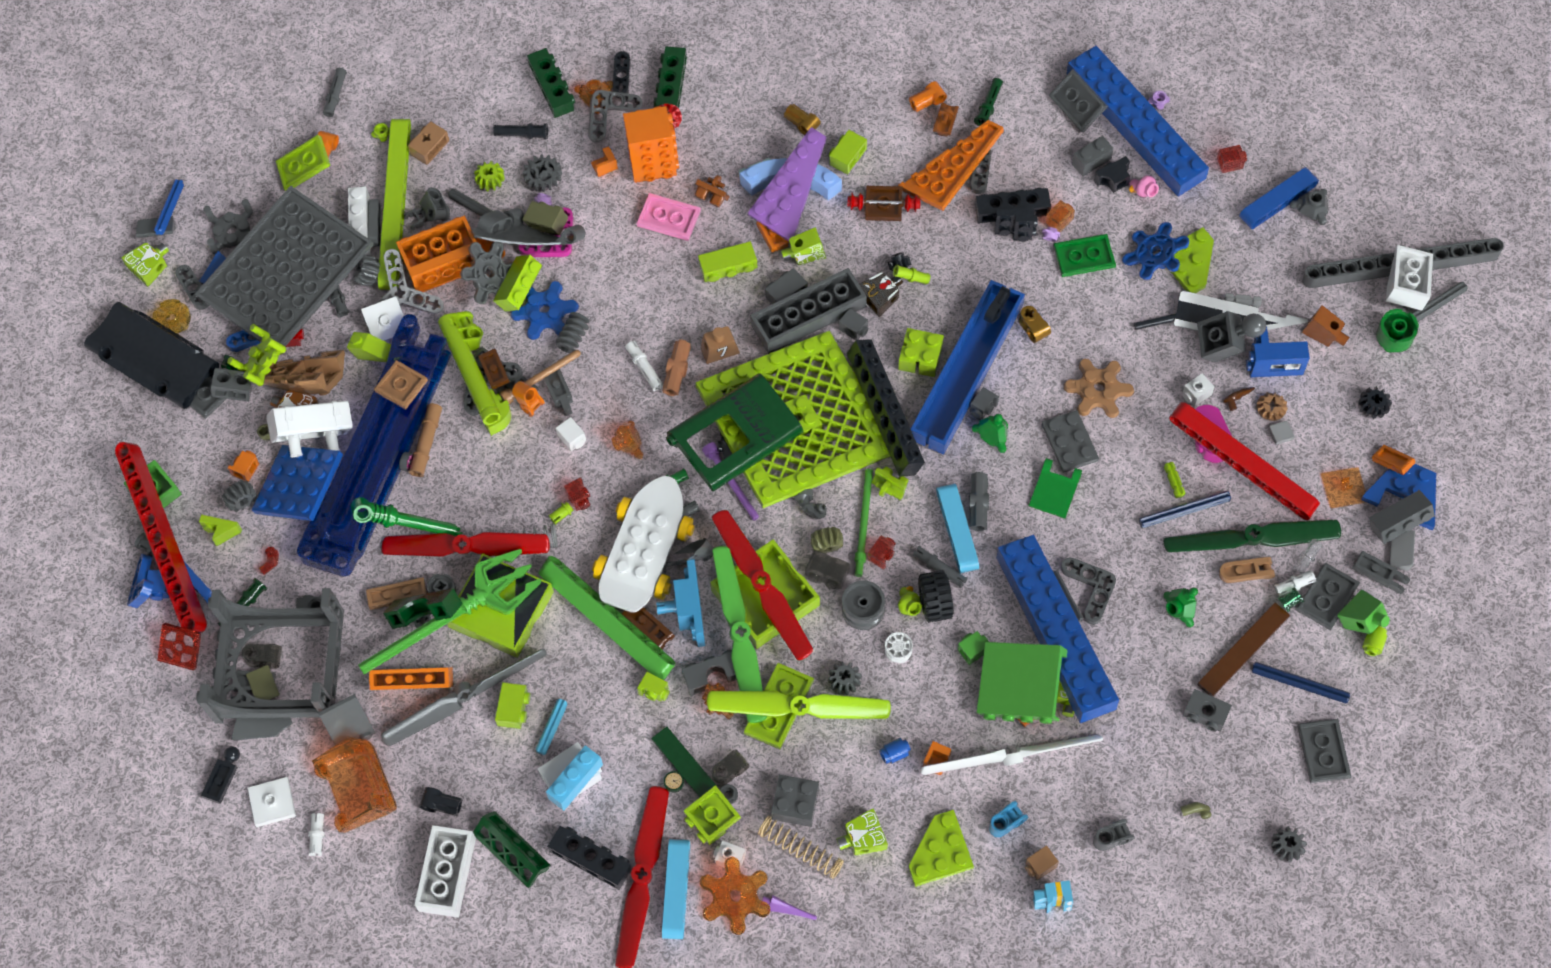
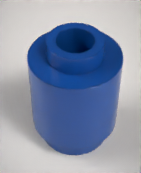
[879,738,911,764]

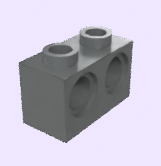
[211,368,253,402]

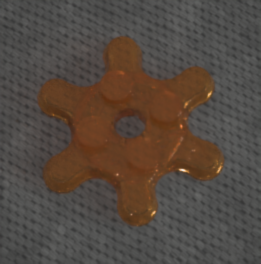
[700,857,771,935]

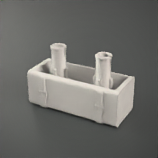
[267,401,353,458]

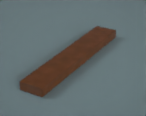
[1197,602,1290,697]

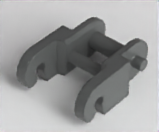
[404,207,429,231]

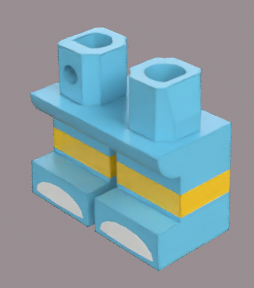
[1033,880,1073,913]

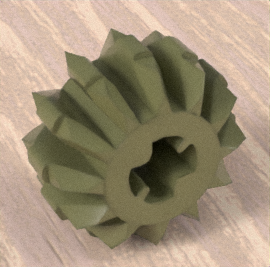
[811,527,843,554]

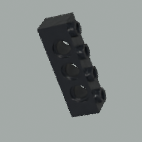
[975,188,1052,224]
[547,826,632,890]

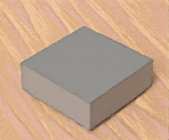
[1268,421,1295,445]

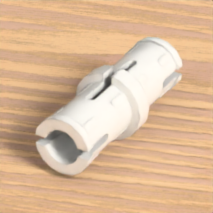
[1274,570,1316,597]
[308,813,325,856]

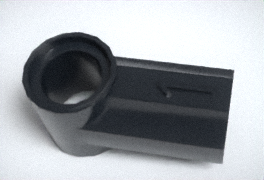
[419,787,463,816]

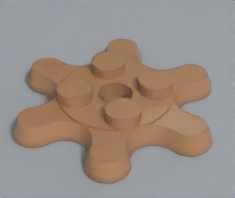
[1063,359,1134,418]

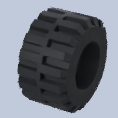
[918,570,954,623]

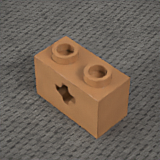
[408,121,450,165]

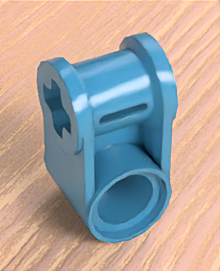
[989,801,1029,838]

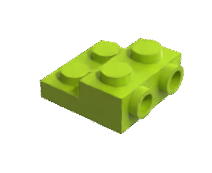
[683,785,741,845]

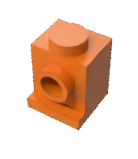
[228,450,259,482]

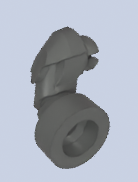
[794,489,827,519]

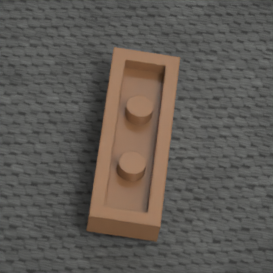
[366,577,427,610]

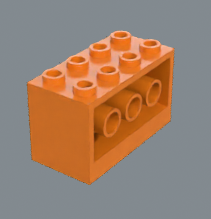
[396,215,477,295]

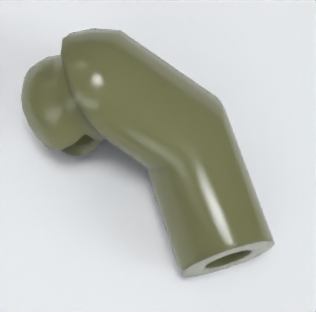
[1180,802,1212,819]

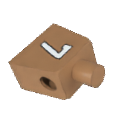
[701,326,740,364]

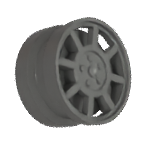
[427,574,456,593]

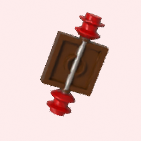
[847,185,921,221]

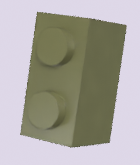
[522,201,569,236]

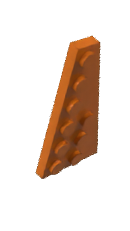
[898,120,1004,211]

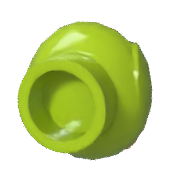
[897,586,922,616]

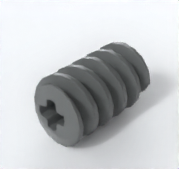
[556,312,590,354]

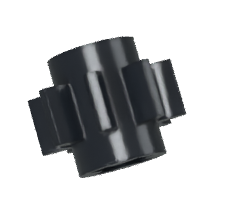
[887,252,912,271]

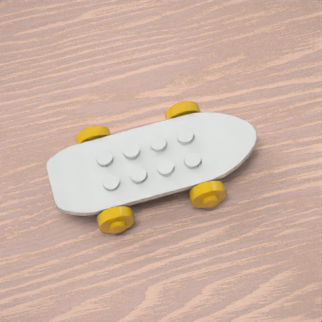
[592,476,695,612]

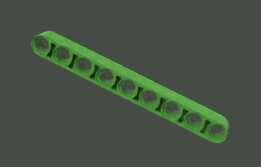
[538,556,676,680]

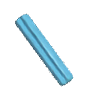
[536,699,567,755]

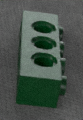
[653,46,687,113]
[527,48,575,118]

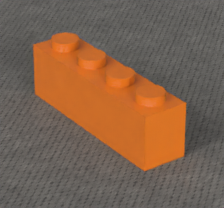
[369,667,453,690]

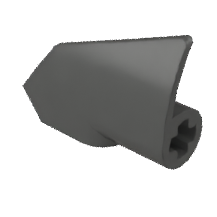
[232,718,293,741]

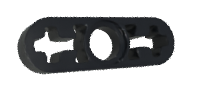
[613,51,631,98]

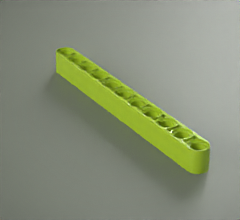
[378,119,411,290]

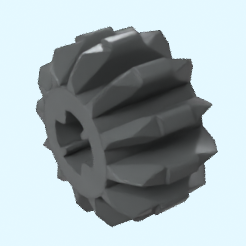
[353,255,380,286]
[222,479,256,512]
[828,661,862,695]
[1271,826,1307,862]

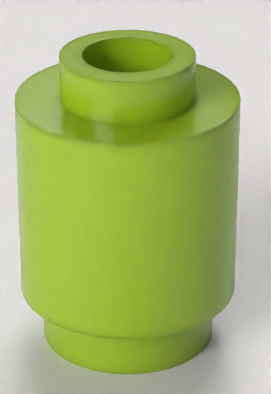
[1362,626,1387,656]

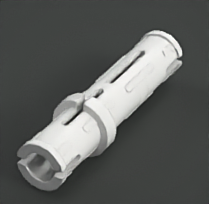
[625,341,664,391]

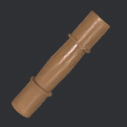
[409,403,442,477]

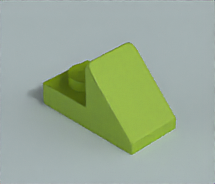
[199,515,242,546]

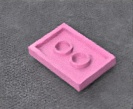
[637,193,701,241]

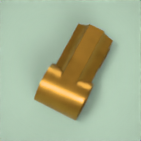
[784,104,821,135]

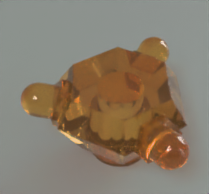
[574,79,613,114]
[612,421,644,459]

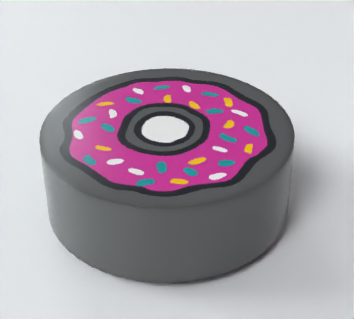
[399,452,413,472]

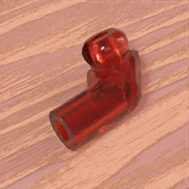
[258,547,279,575]

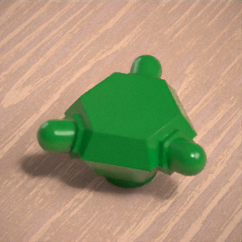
[972,413,1008,453]
[1163,587,1198,628]

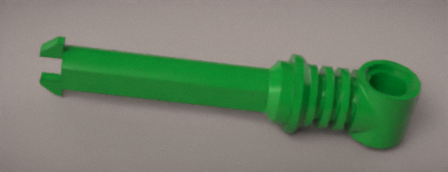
[351,497,462,536]

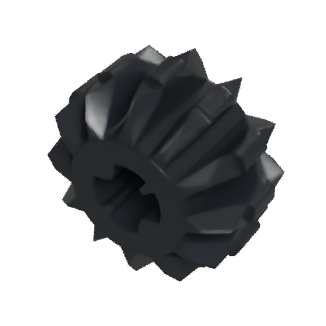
[1358,386,1392,420]

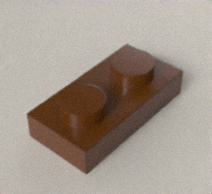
[478,348,510,390]

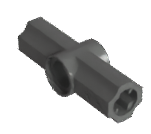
[969,472,989,531]

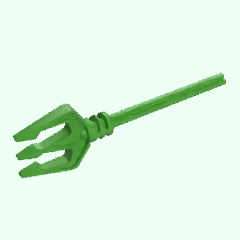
[358,549,541,674]

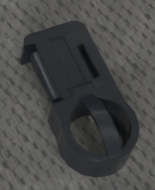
[984,286,1011,324]

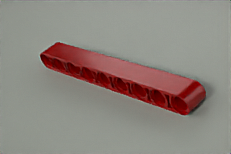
[1169,402,1320,520]

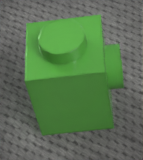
[957,631,989,665]

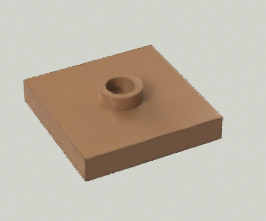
[374,360,428,409]

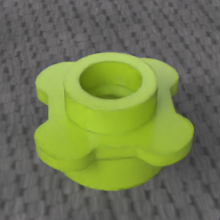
[371,123,390,142]

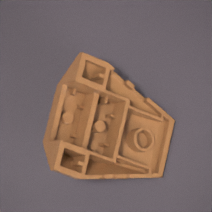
[264,350,345,396]

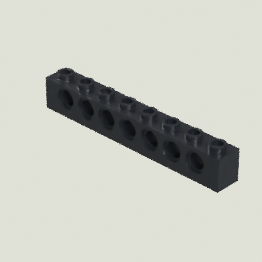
[846,339,925,477]

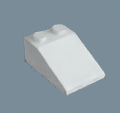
[1386,245,1433,310]

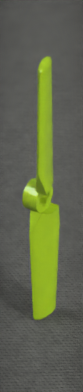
[707,691,891,719]

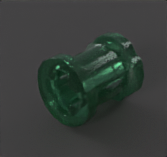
[1278,587,1305,612]

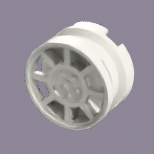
[885,632,913,663]

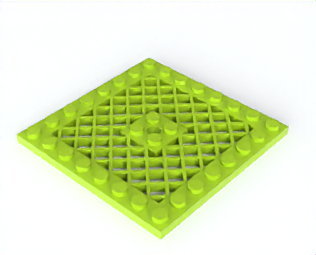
[695,331,890,508]

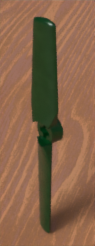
[1163,520,1341,553]

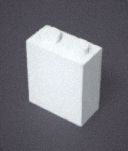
[537,742,602,796]

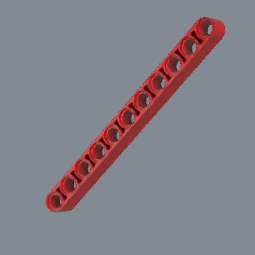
[115,442,207,633]

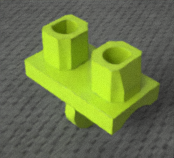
[872,466,909,500]

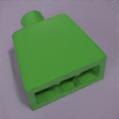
[1337,589,1390,634]

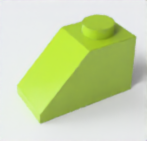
[347,332,394,363]

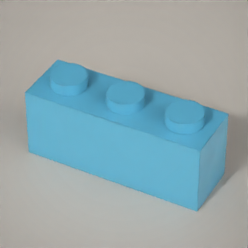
[546,745,603,811]

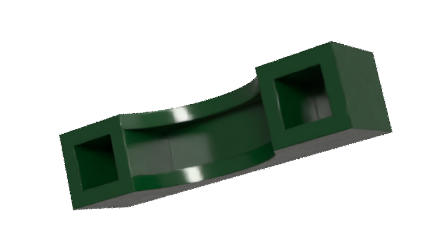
[383,588,462,629]

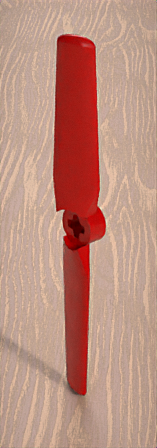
[711,510,813,660]
[381,532,550,557]
[615,786,669,968]

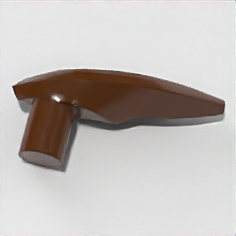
[1223,387,1255,411]

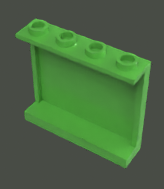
[977,642,1067,724]

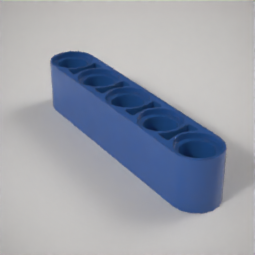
[1239,167,1319,229]

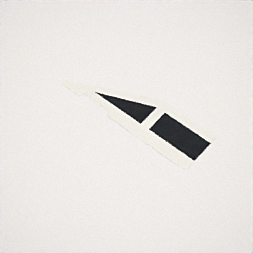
[1174,291,1308,331]

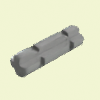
[1224,293,1262,308]

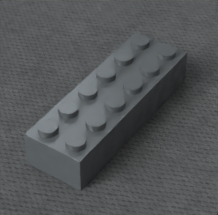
[750,268,867,354]

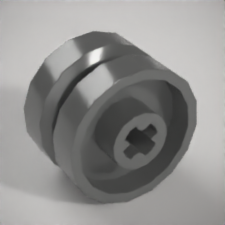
[842,580,885,630]

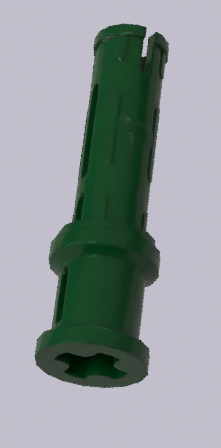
[974,78,1003,126]
[217,578,268,627]

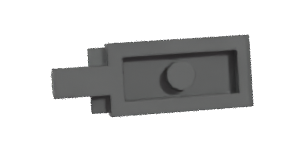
[544,369,573,416]

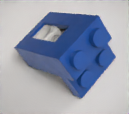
[1246,326,1310,378]

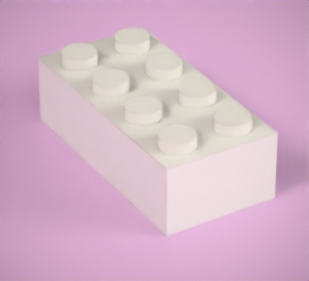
[415,825,476,918]

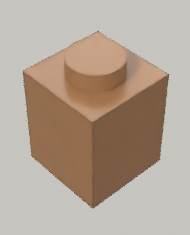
[1025,845,1059,881]

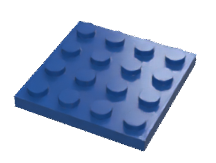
[251,445,343,521]

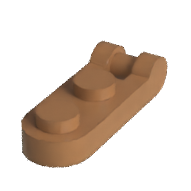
[1219,557,1275,583]

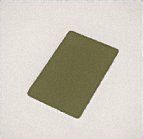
[246,665,280,700]

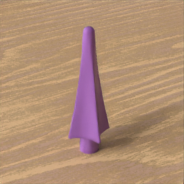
[761,895,817,920]

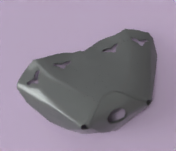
[664,538,714,568]

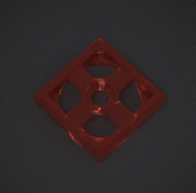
[157,623,201,671]

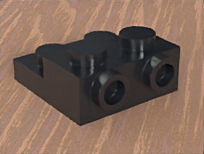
[994,209,1038,242]

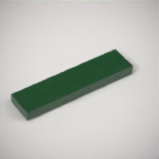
[651,726,717,798]

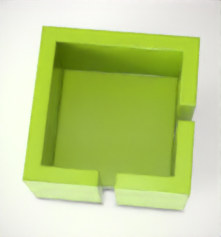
[898,328,944,378]

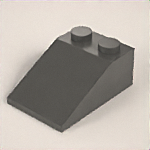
[318,694,375,752]

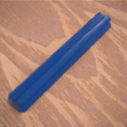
[154,179,184,235]

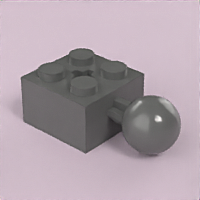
[1197,311,1266,362]

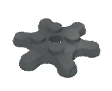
[460,242,512,304]

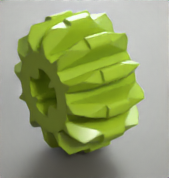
[474,161,505,192]

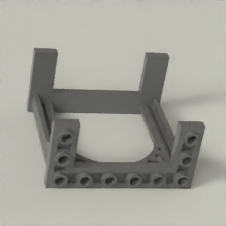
[196,588,344,724]

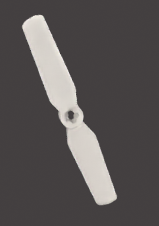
[921,734,1103,775]

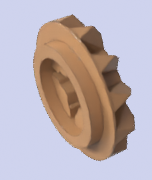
[1256,392,1288,421]

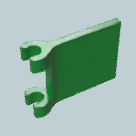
[1029,458,1082,519]

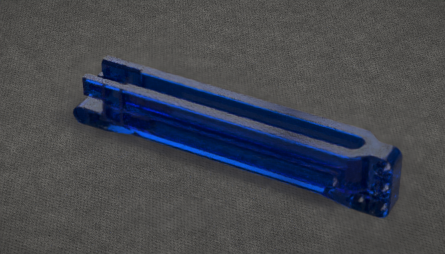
[297,314,452,577]

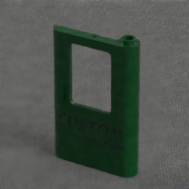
[666,373,803,492]

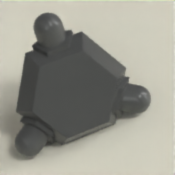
[1290,189,1328,225]

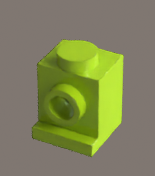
[637,672,670,702]

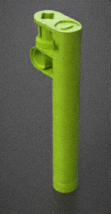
[438,311,501,425]

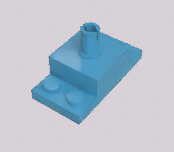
[656,559,705,647]

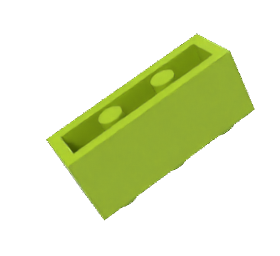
[698,241,758,282]
[493,255,542,311]

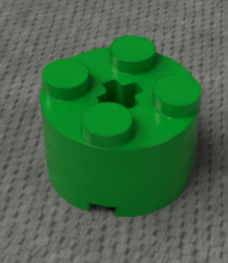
[1376,309,1419,353]

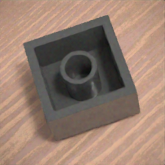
[771,774,819,827]

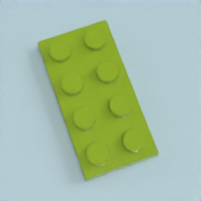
[744,663,814,750]

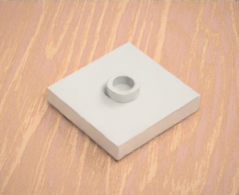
[361,296,409,341]
[248,777,296,827]

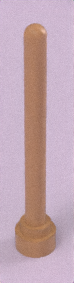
[500,350,581,404]

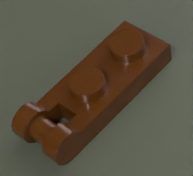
[622,607,675,650]

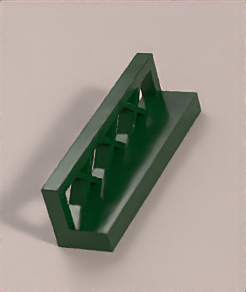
[473,811,551,888]

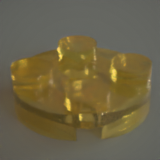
[152,299,191,334]

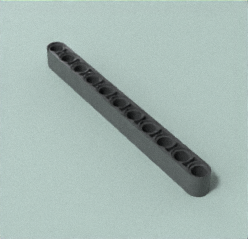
[1302,238,1504,288]

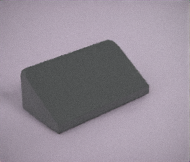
[136,216,176,238]

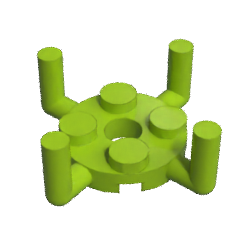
[227,324,286,386]

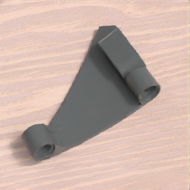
[471,208,586,245]

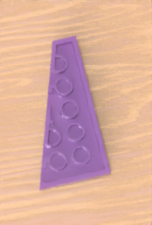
[748,127,826,242]

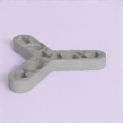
[364,249,444,324]

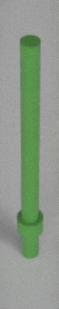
[854,469,873,577]

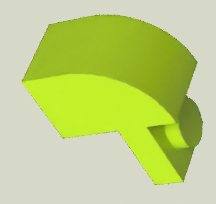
[485,389,511,436]

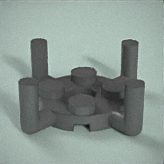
[203,199,253,254]

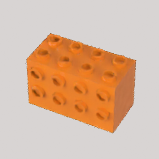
[623,106,679,183]

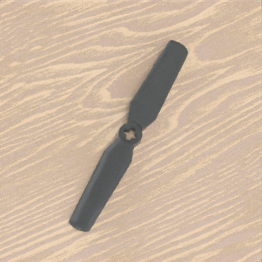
[382,649,547,746]

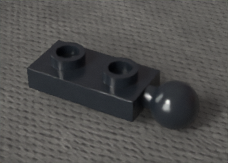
[201,746,240,804]

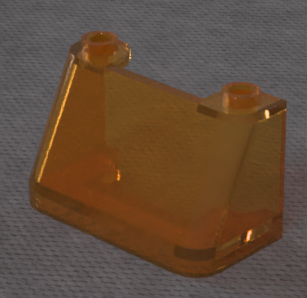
[312,737,397,833]

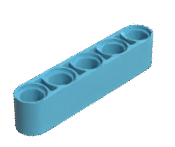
[936,483,979,574]
[662,839,690,939]

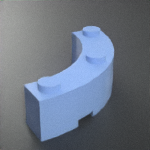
[740,158,842,200]

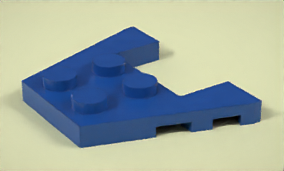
[1361,464,1436,530]

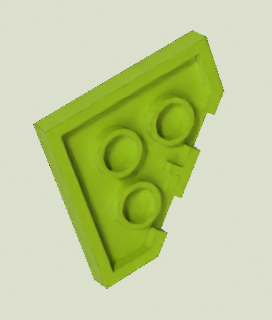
[1170,227,1214,294]
[909,810,974,887]

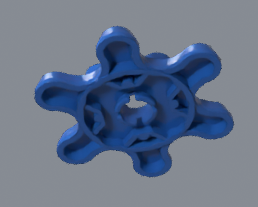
[1122,222,1189,280]
[510,281,579,340]

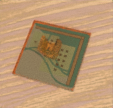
[1321,467,1367,508]

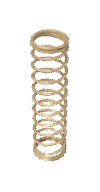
[758,816,844,879]

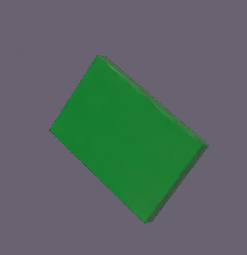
[1053,234,1116,277]

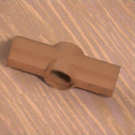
[662,340,691,396]

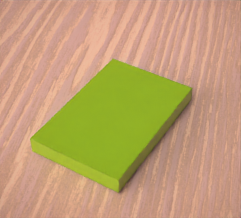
[275,135,331,191]

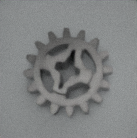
[523,154,563,192]

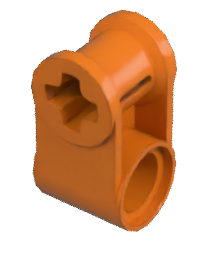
[512,381,545,417]

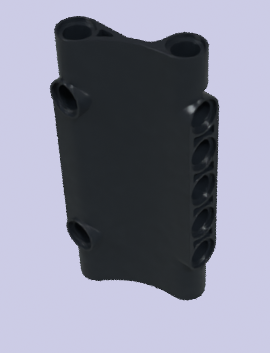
[84,302,219,409]

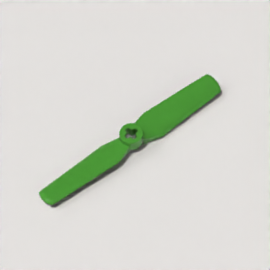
[712,546,767,723]

